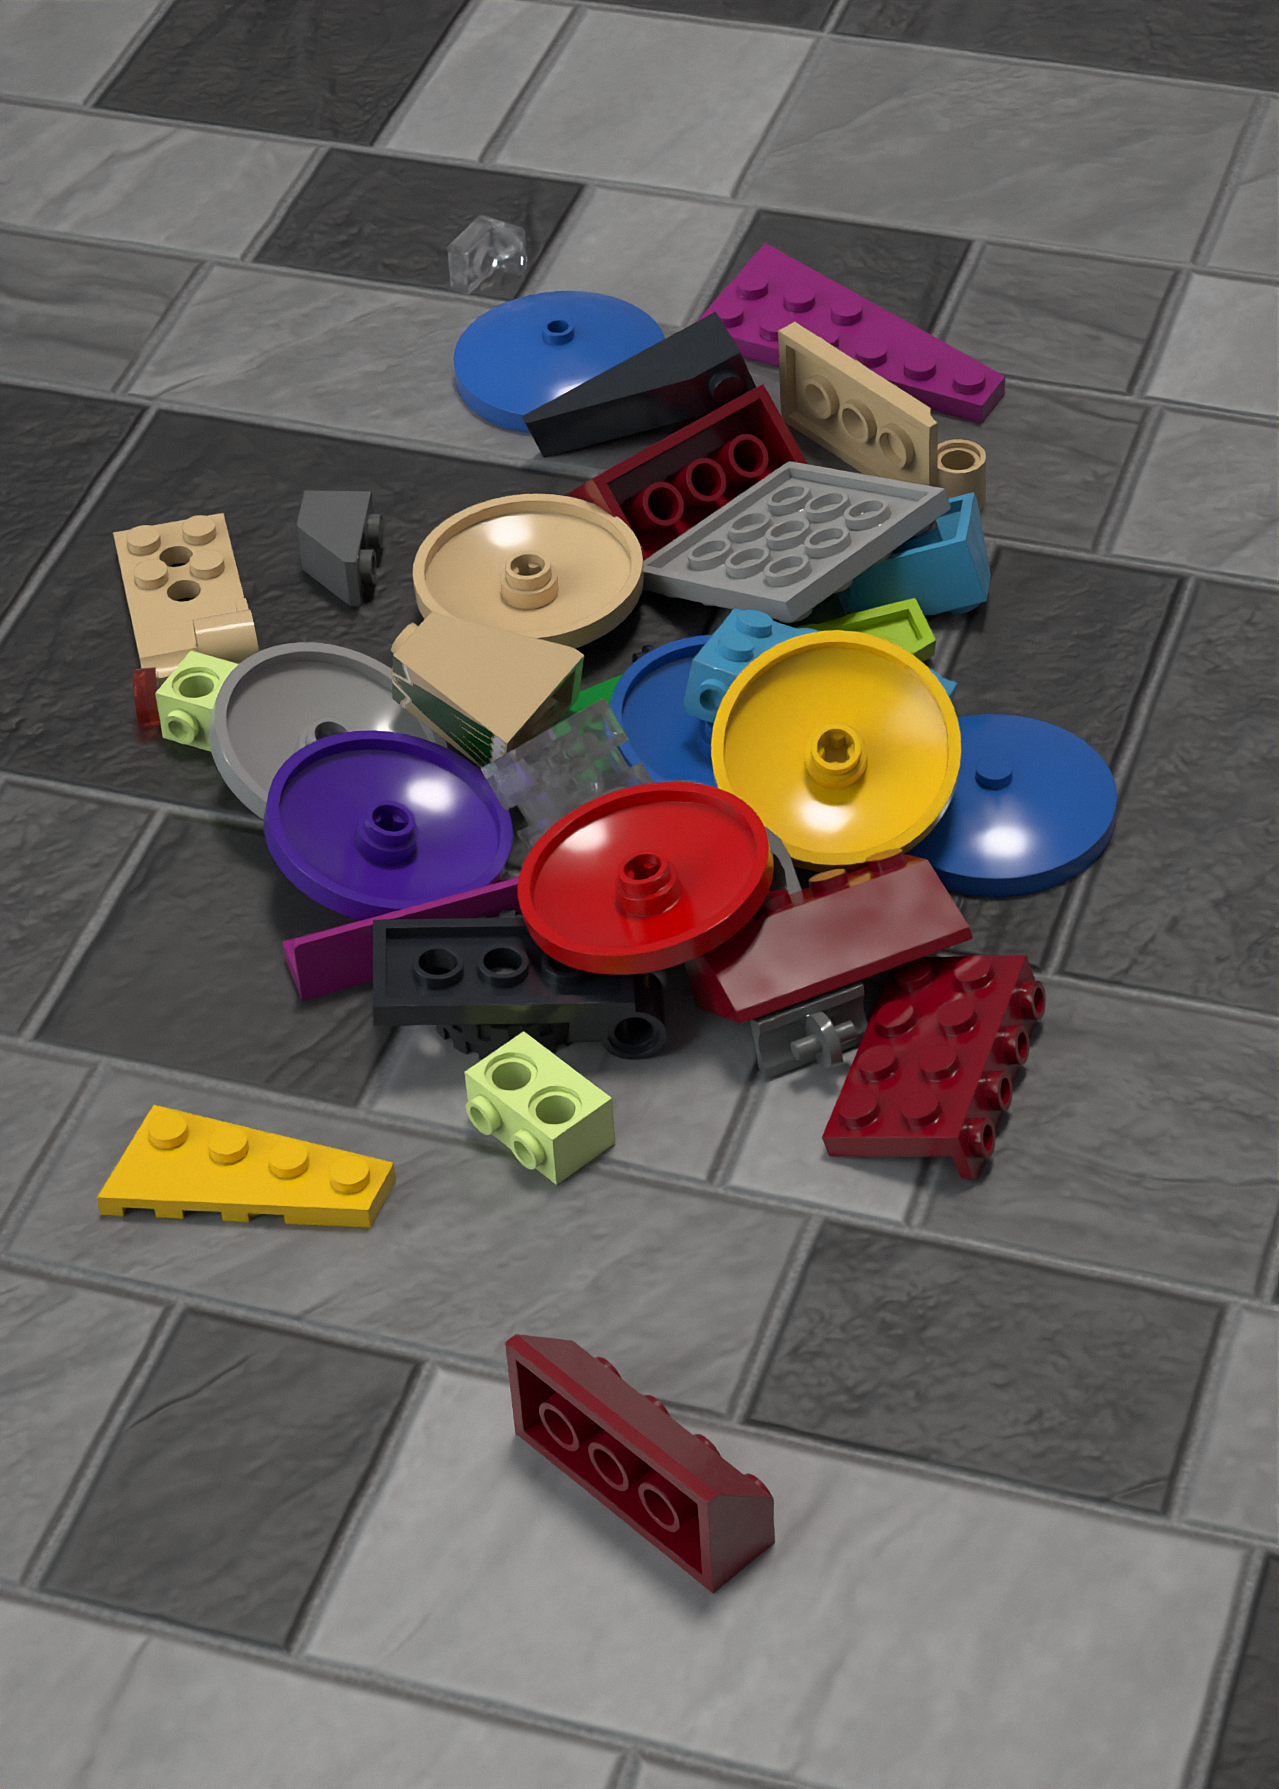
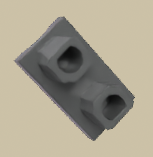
[749,980,868,1079]

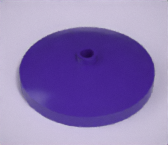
[264,730,513,920]

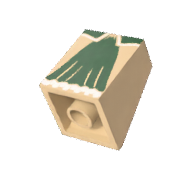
[391,612,584,785]

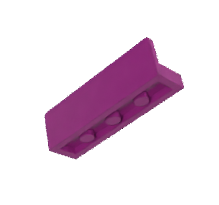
[282,876,522,1000]

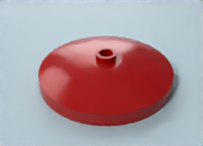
[518,782,774,975]

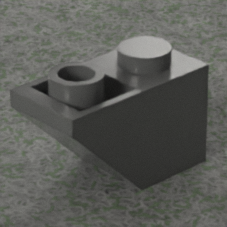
[296,490,384,607]

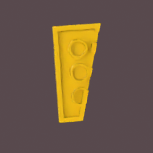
[97,1104,396,1228]

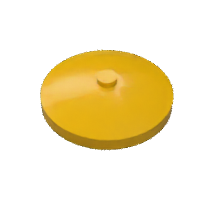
[711,630,961,873]

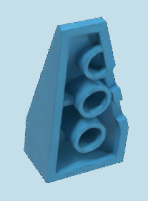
[847,492,991,615]

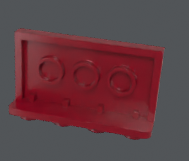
[822,955,1046,1180]

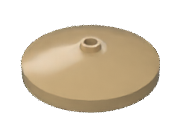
[413,494,644,648]

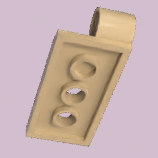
[778,322,986,511]
[113,513,259,690]

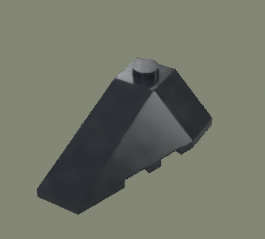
[522,312,756,458]

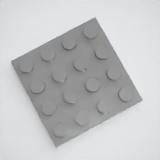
[642,461,951,623]

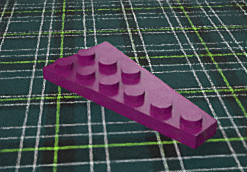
[696,243,1005,423]

